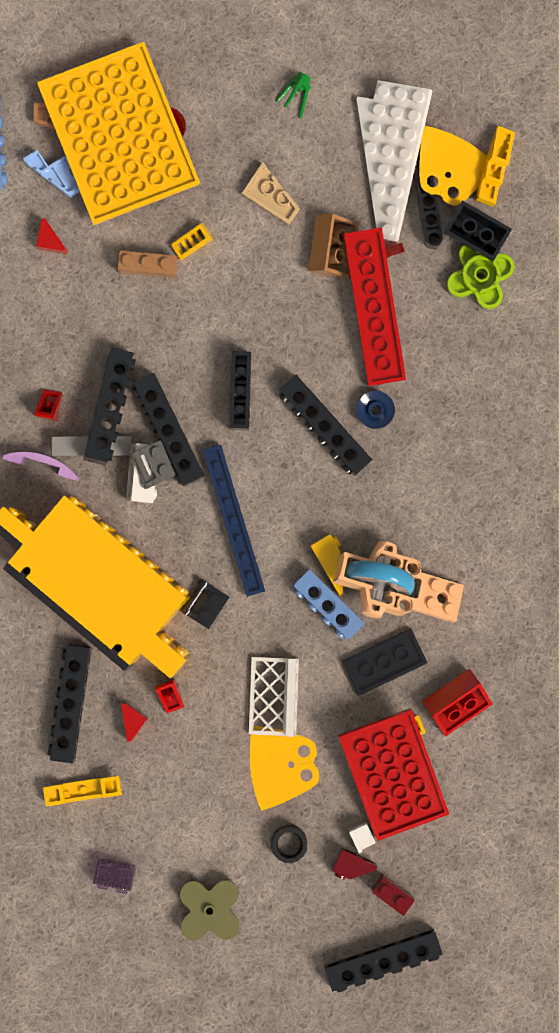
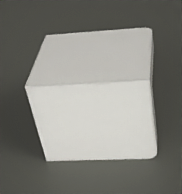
[349,822,375,853]

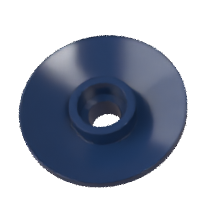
[357,391,395,429]

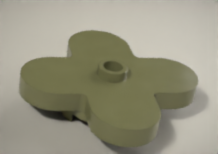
[180,879,239,940]

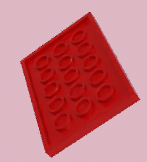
[338,708,449,841]

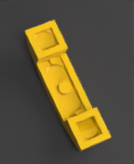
[43,776,122,807]

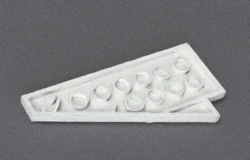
[357,80,432,242]

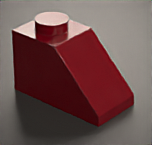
[332,848,378,880]

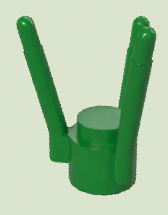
[276,72,311,118]

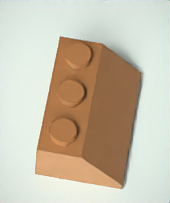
[308,214,358,279]

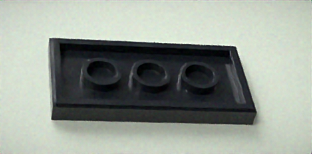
[342,628,428,696]

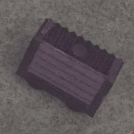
[93,859,137,894]

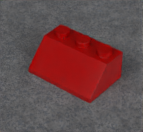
[422,669,493,737]

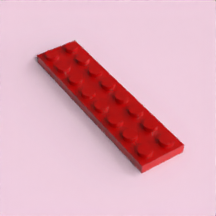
[343,227,406,386]

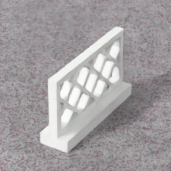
[249,657,299,737]

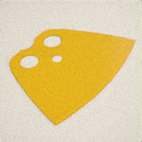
[419,126,487,206]
[250,726,319,811]

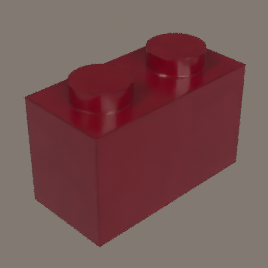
[371,874,415,916]

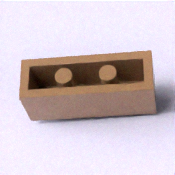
[118,251,178,279]

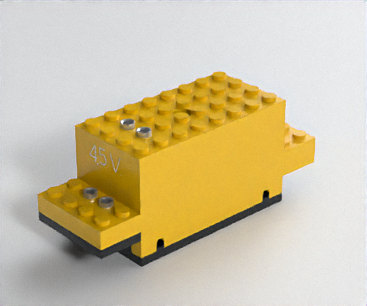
[0,495,190,678]

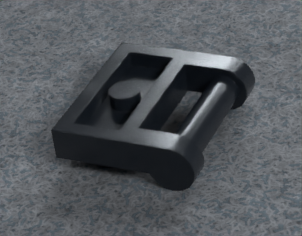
[180,578,229,629]

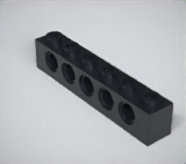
[83,347,136,466]
[132,373,205,487]
[278,374,373,476]
[48,645,92,764]
[324,929,443,993]

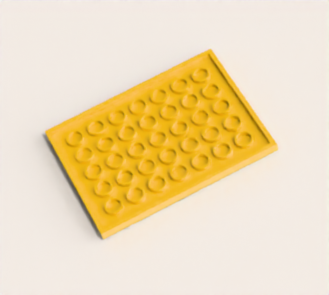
[37,42,200,226]

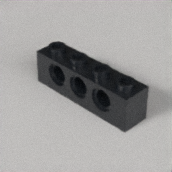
[230,351,251,431]

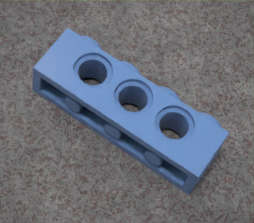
[293,569,365,640]

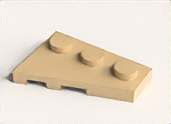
[242,162,300,226]

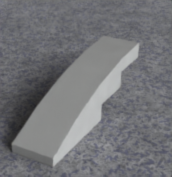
[51,436,131,457]

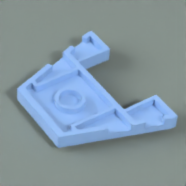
[23,150,80,198]

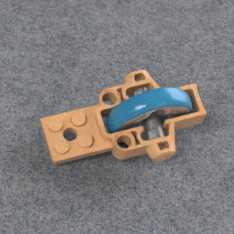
[333,541,464,623]

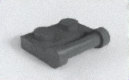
[130,440,175,489]

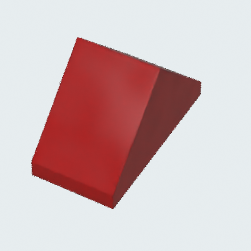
[36,218,68,254]
[35,389,62,422]
[155,679,184,713]
[121,702,148,742]

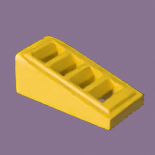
[170,223,214,260]

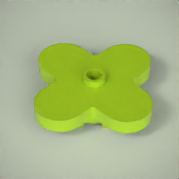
[447,245,515,310]

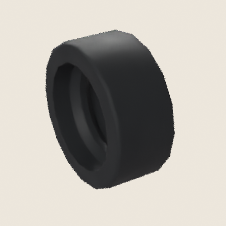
[271,825,308,863]

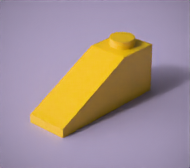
[310,534,343,596]

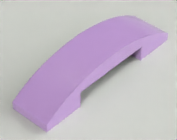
[2,452,79,481]

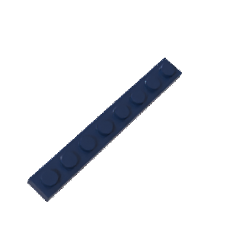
[203,445,265,597]

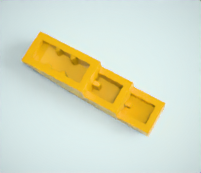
[476,126,515,207]

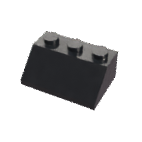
[444,200,512,262]

